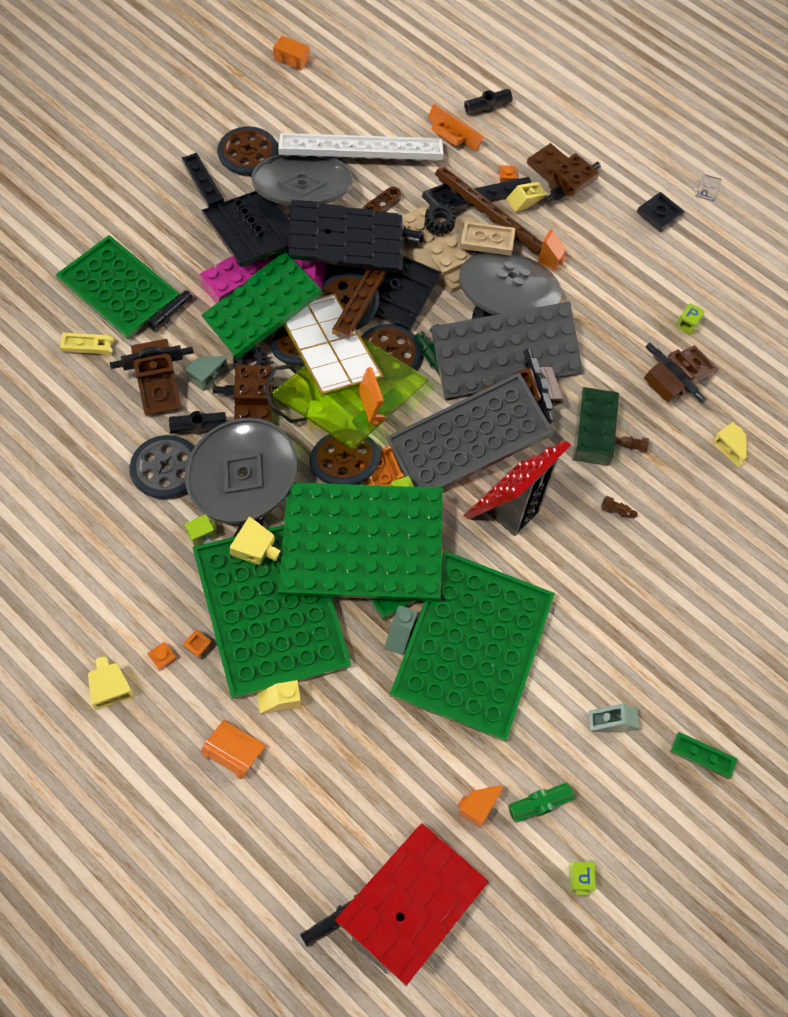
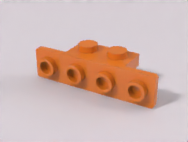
[428,104,484,151]

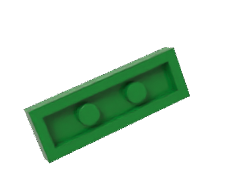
[670,732,737,779]

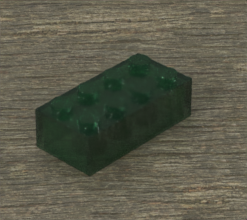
[572,387,619,466]

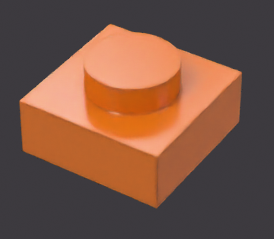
[499,165,517,182]
[183,629,212,659]
[147,642,176,671]

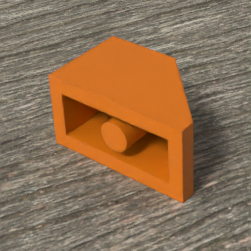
[538,229,566,271]
[457,785,504,828]

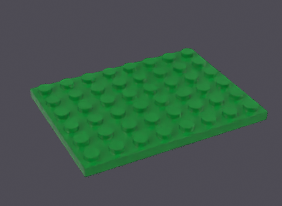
[278,482,443,601]
[192,525,352,700]
[389,550,555,742]

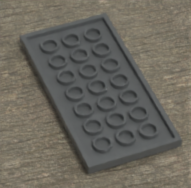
[431,301,583,399]
[386,372,554,489]

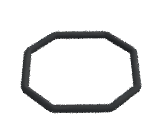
[264,365,315,423]

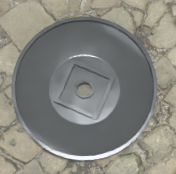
[252,154,352,206]
[459,252,562,315]
[185,418,298,524]

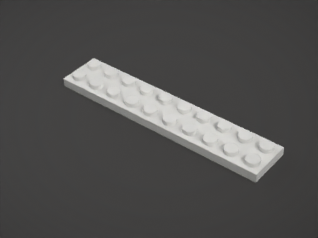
[278,133,443,161]

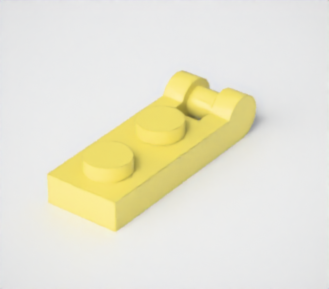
[60,333,114,356]

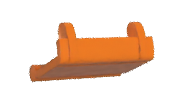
[358,367,385,425]
[358,445,404,486]
[201,720,267,779]

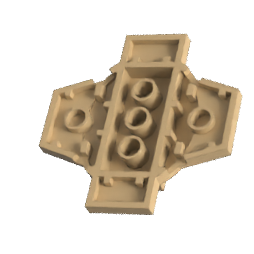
[402,205,480,293]

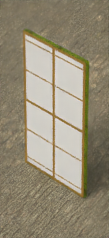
[283,293,384,396]

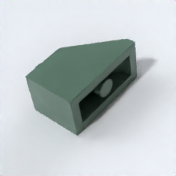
[185,356,228,391]
[384,605,418,655]
[589,703,639,733]

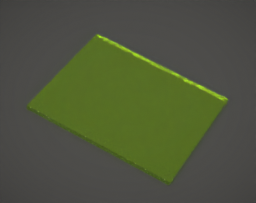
[272,336,429,449]

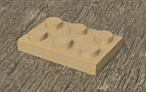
[460,221,515,256]

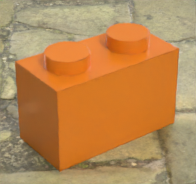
[273,36,310,70]

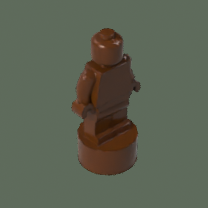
[613,436,649,453]
[601,496,638,518]

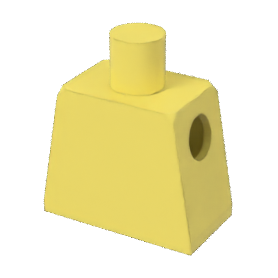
[230,517,281,565]
[88,657,134,710]

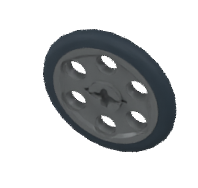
[129,435,194,499]

